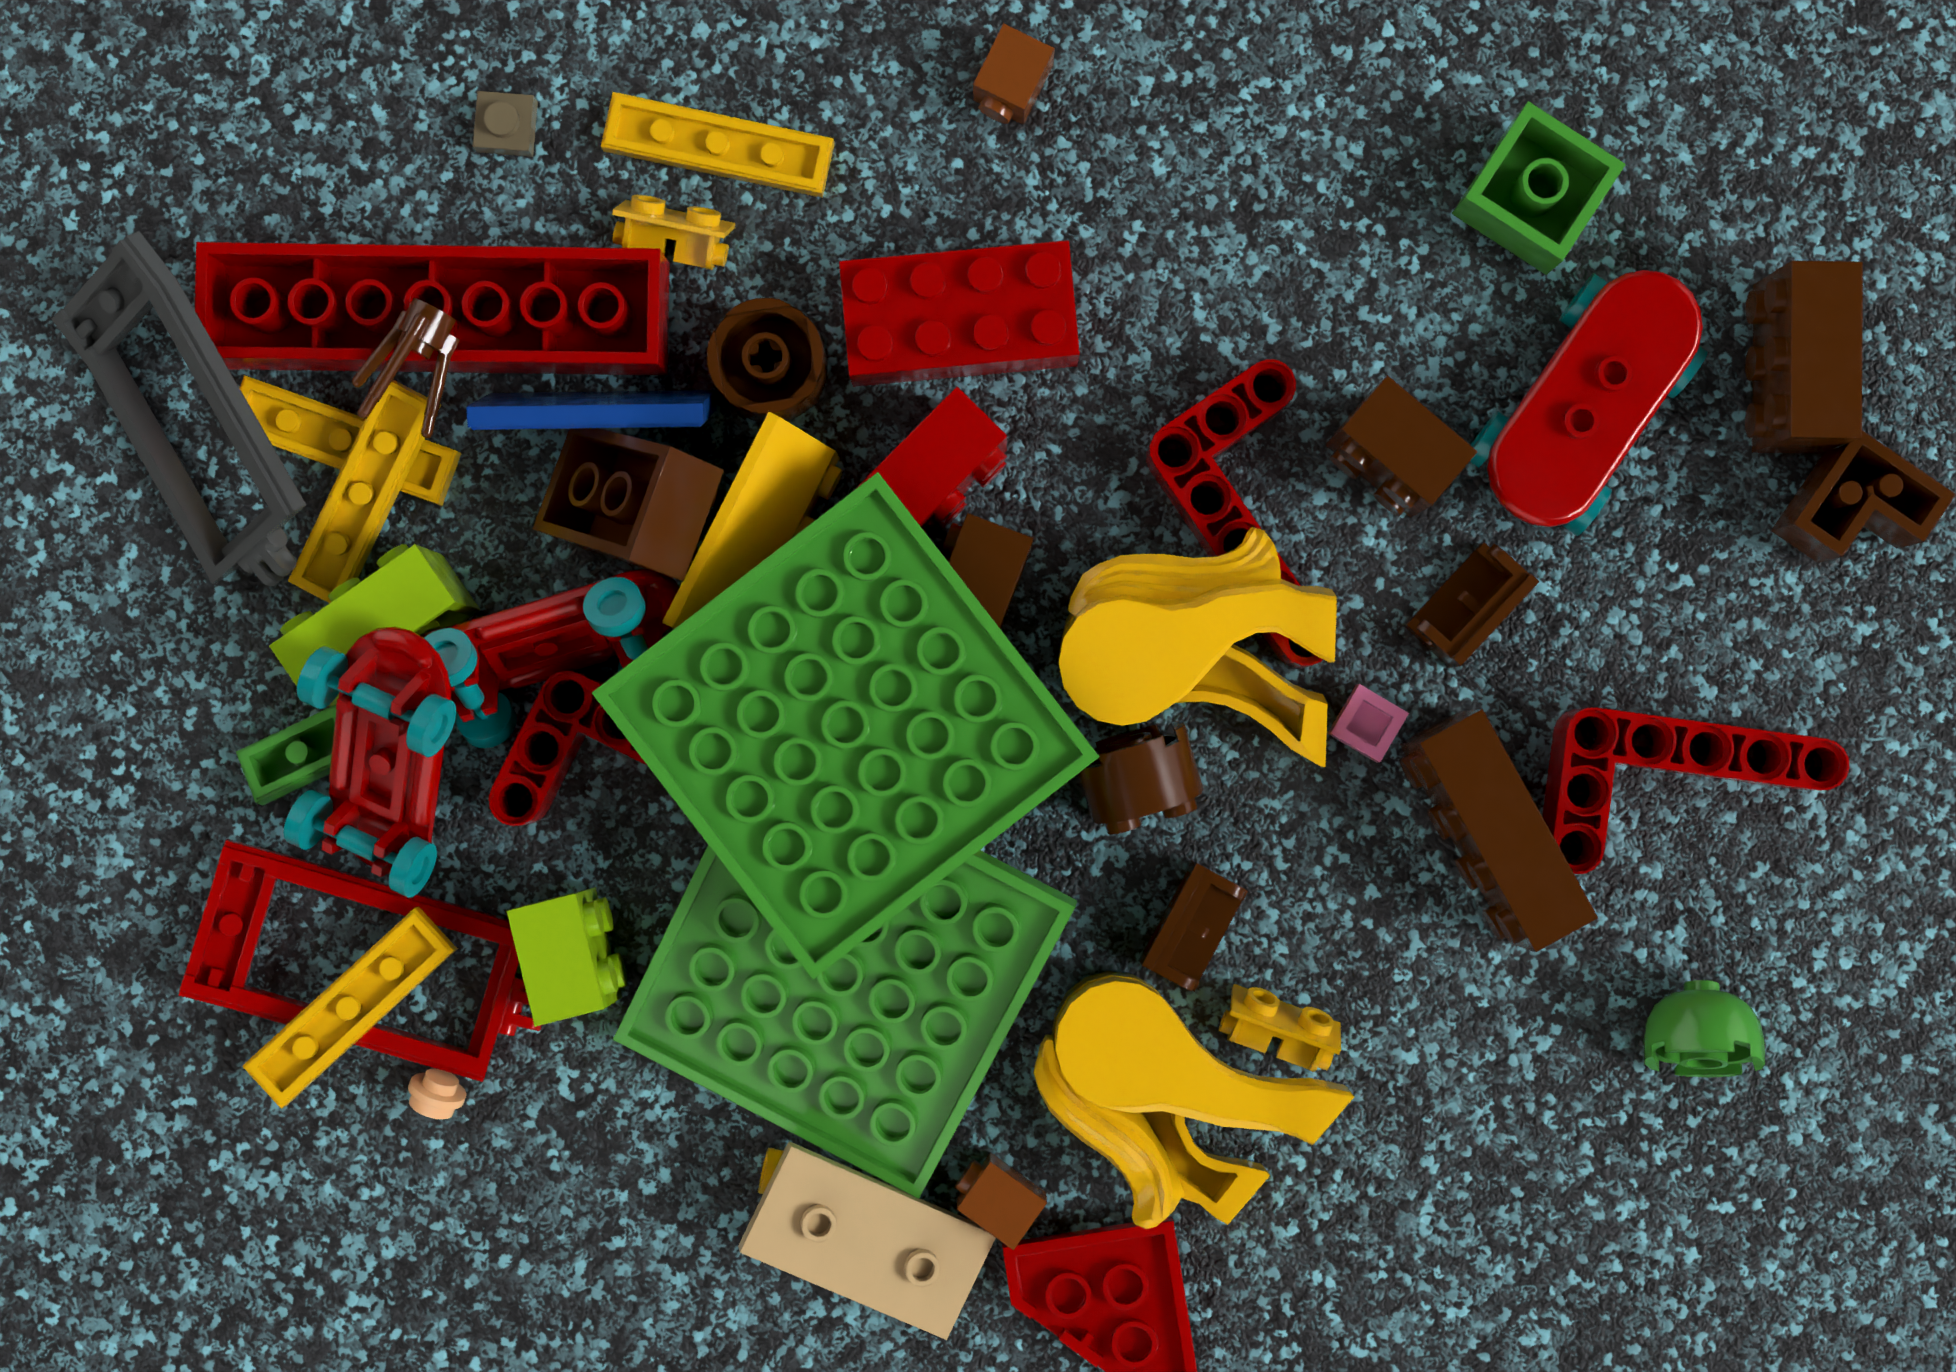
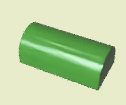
[236,705,336,806]

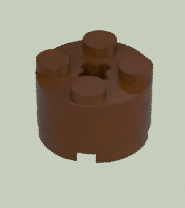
[707,298,828,423]
[1078,721,1203,835]

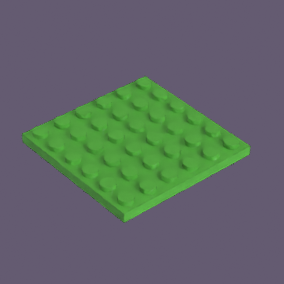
[592,472,1100,980]
[613,845,1077,1199]

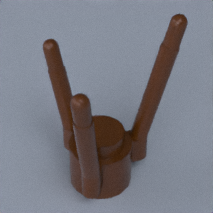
[352,298,460,438]

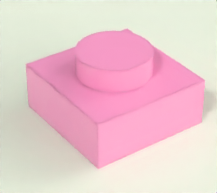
[1327,684,1409,763]

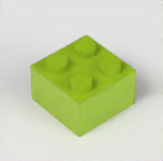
[507,887,627,1027]

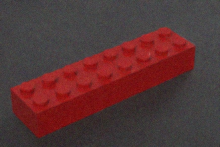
[195,242,670,375]

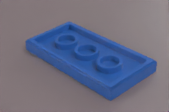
[466,390,716,430]

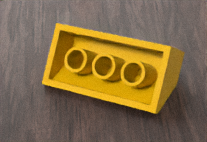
[662,412,843,629]

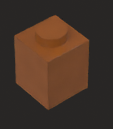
[973,23,1055,125]
[954,1152,1047,1250]

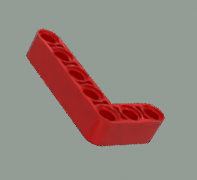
[1146,359,1323,668]
[488,671,647,826]
[1542,707,1850,874]

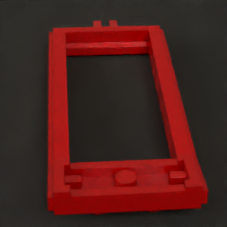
[178,839,542,1082]

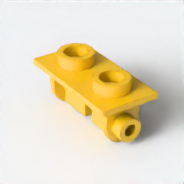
[612,195,735,270]
[1219,984,1341,1072]

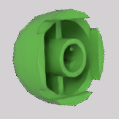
[1643,980,1765,1078]

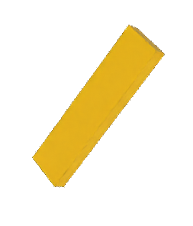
[601,92,835,198]
[240,375,462,506]
[288,379,441,603]
[242,907,458,1109]

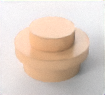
[408,1068,466,1119]

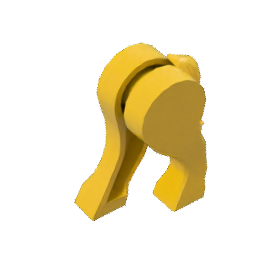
[1058,527,1337,767]
[1033,971,1354,1229]

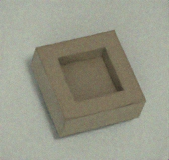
[473,91,538,157]

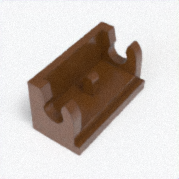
[1404,542,1539,668]
[1138,861,1248,992]

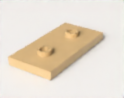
[738,1141,996,1340]

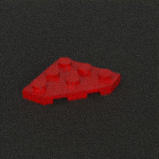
[1002,1216,1197,1372]

